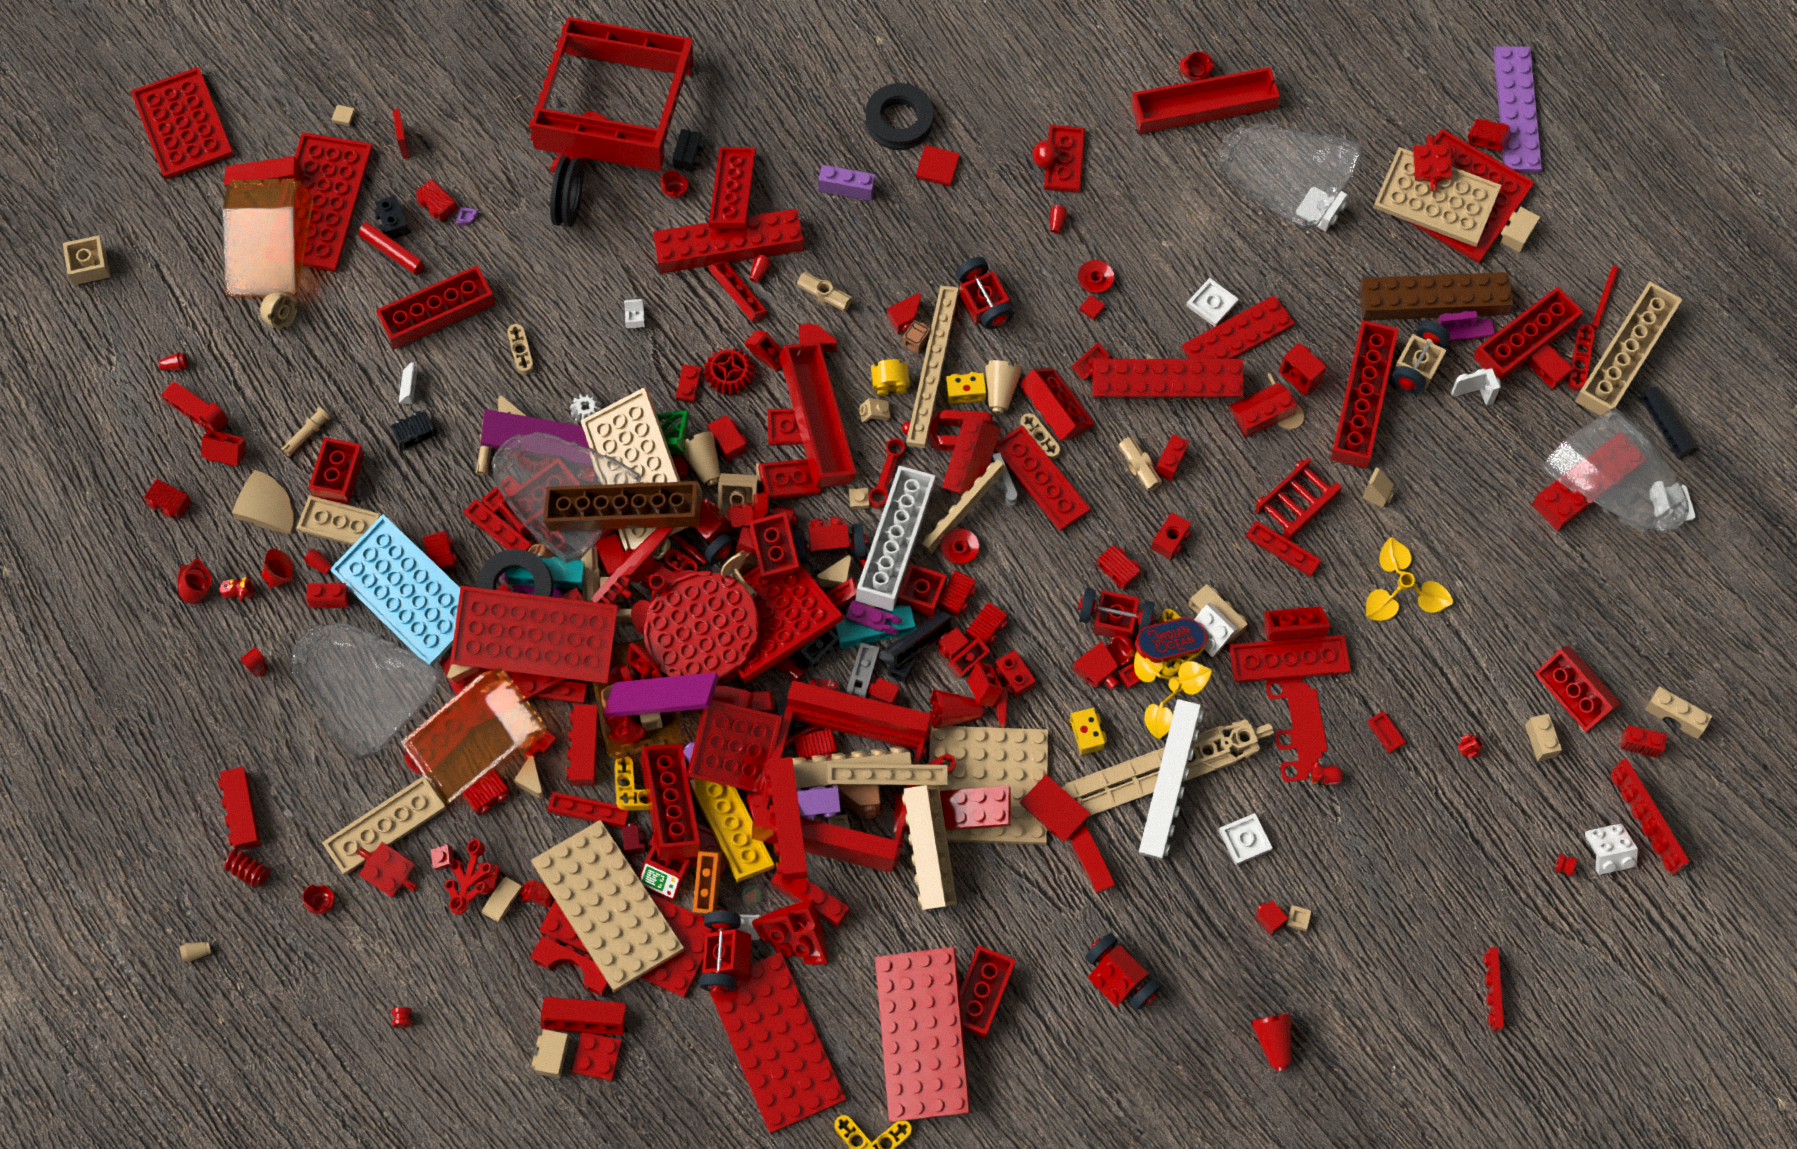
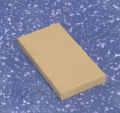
[296,495,381,546]

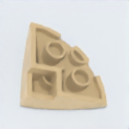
[232,470,294,535]

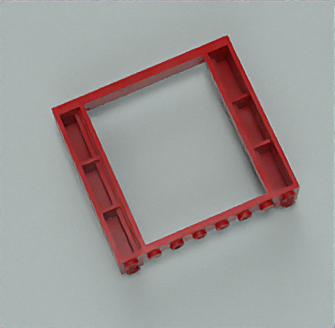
[529,17,694,171]
[752,680,933,873]

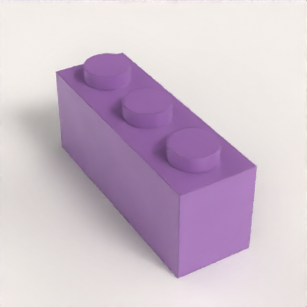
[818,165,875,201]

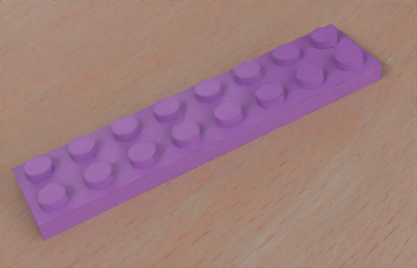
[1494,46,1542,173]

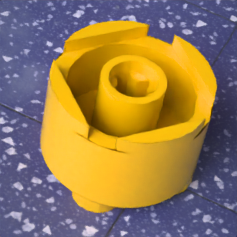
[871,359,910,396]

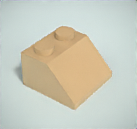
[718,473,758,515]

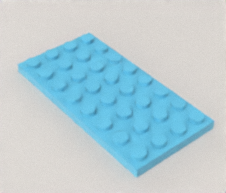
[330,514,460,668]

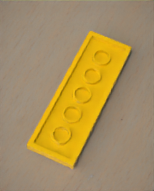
[689,778,774,882]

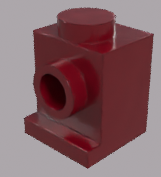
[621,823,646,856]

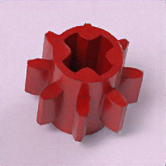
[1458,733,1483,759]

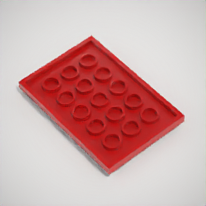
[131,67,234,180]

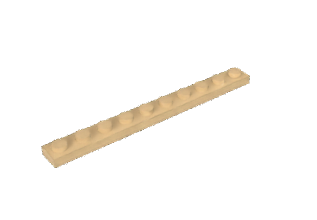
[906,286,959,448]

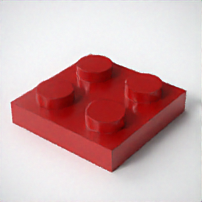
[572,1032,622,1081]

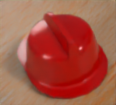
[262,549,293,589]

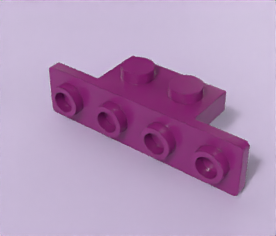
[1438,311,1495,342]

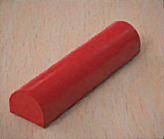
[359,222,425,275]
[709,260,768,323]

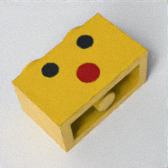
[946,372,986,405]
[1070,708,1107,755]

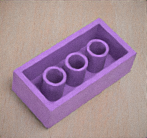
[797,784,840,819]

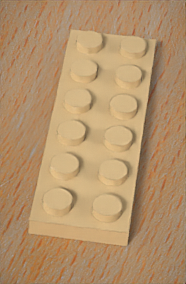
[322,776,446,876]

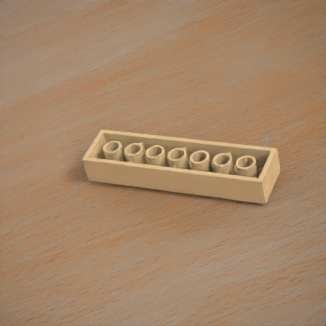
[1575,281,1682,420]

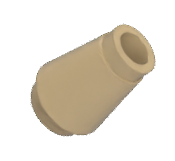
[180,942,211,963]

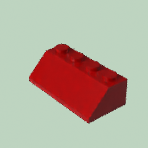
[1019,368,1095,440]
[942,415,1001,496]
[1534,645,1621,732]

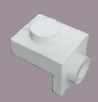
[624,299,644,328]

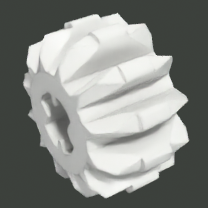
[570,393,602,423]

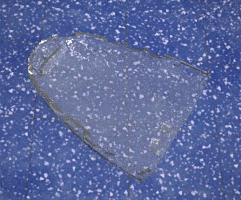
[1219,124,1362,229]
[1543,407,1689,534]
[492,432,641,563]
[291,622,441,761]

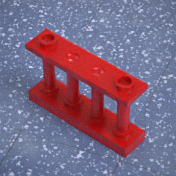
[1255,457,1342,541]

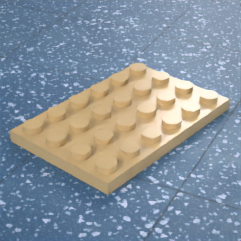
[1373,147,1501,247]

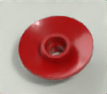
[1077,260,1114,293]
[941,528,979,564]

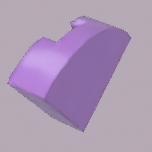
[456,207,479,226]

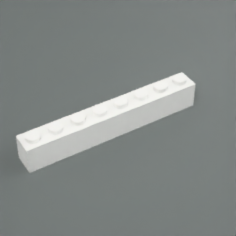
[1139,699,1204,861]

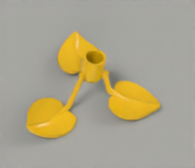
[1366,537,1453,621]
[1134,651,1213,739]

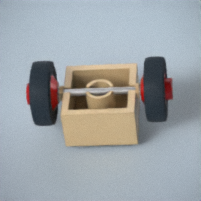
[1392,321,1450,394]

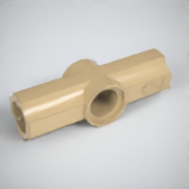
[797,272,852,312]
[1118,437,1162,491]
[581,548,600,602]

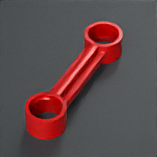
[869,438,905,509]

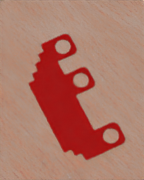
[1266,678,1327,782]

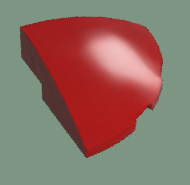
[627,642,664,680]
[752,900,828,964]

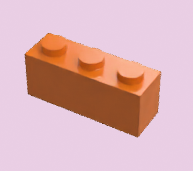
[692,850,723,913]

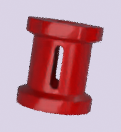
[780,659,806,682]

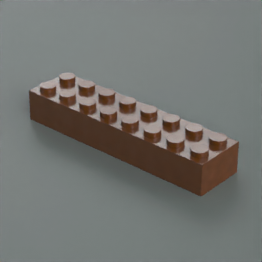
[1358,272,1513,321]
[543,481,702,531]

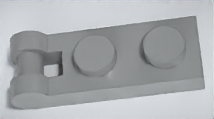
[990,453,1017,508]
[846,643,880,698]

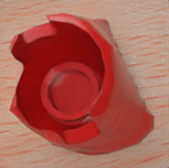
[1179,51,1213,80]
[605,715,646,743]

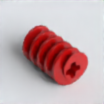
[224,847,271,888]

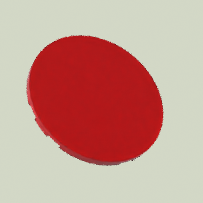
[644,571,760,681]

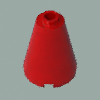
[929,690,985,729]
[1251,1013,1292,1071]

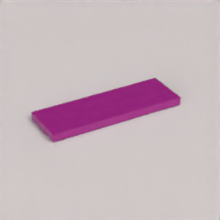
[480,409,594,465]
[603,672,719,718]

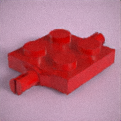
[1413,134,1452,192]
[356,841,418,898]

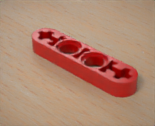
[1568,324,1595,391]

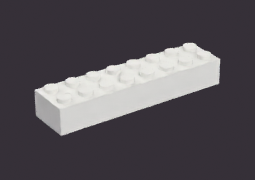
[855,466,935,611]

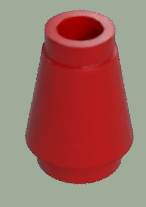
[1050,205,1068,234]
[749,254,771,283]
[158,352,188,371]
[304,548,333,575]

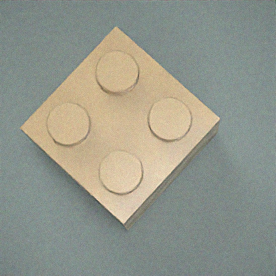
[63,235,110,285]

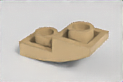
[482,877,522,922]

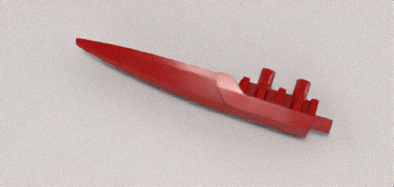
[590,527,675,612]

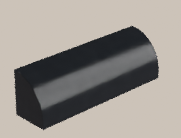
[1639,386,1698,460]
[879,612,952,669]

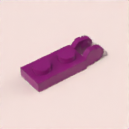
[845,600,902,635]

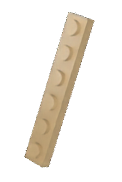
[922,459,1006,554]
[827,764,947,785]

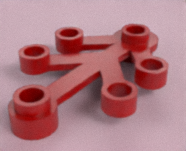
[445,839,495,915]

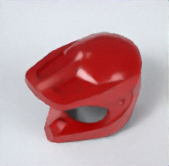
[177,558,212,604]

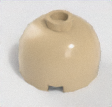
[260,292,297,330]

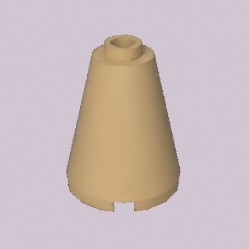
[985,360,1022,414]
[683,431,720,486]

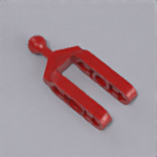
[901,410,993,451]

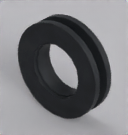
[866,83,934,150]
[550,156,584,228]
[477,549,554,597]

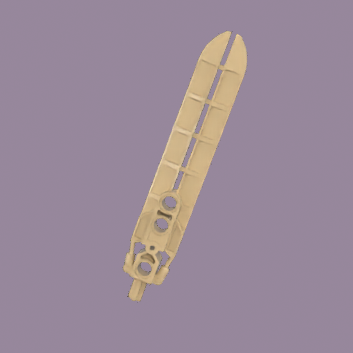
[1061,719,1274,816]

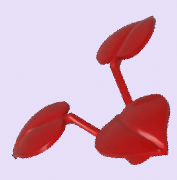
[623,548,696,633]

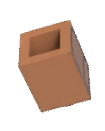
[902,320,930,354]

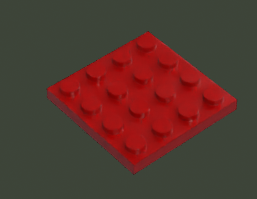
[687,700,783,794]

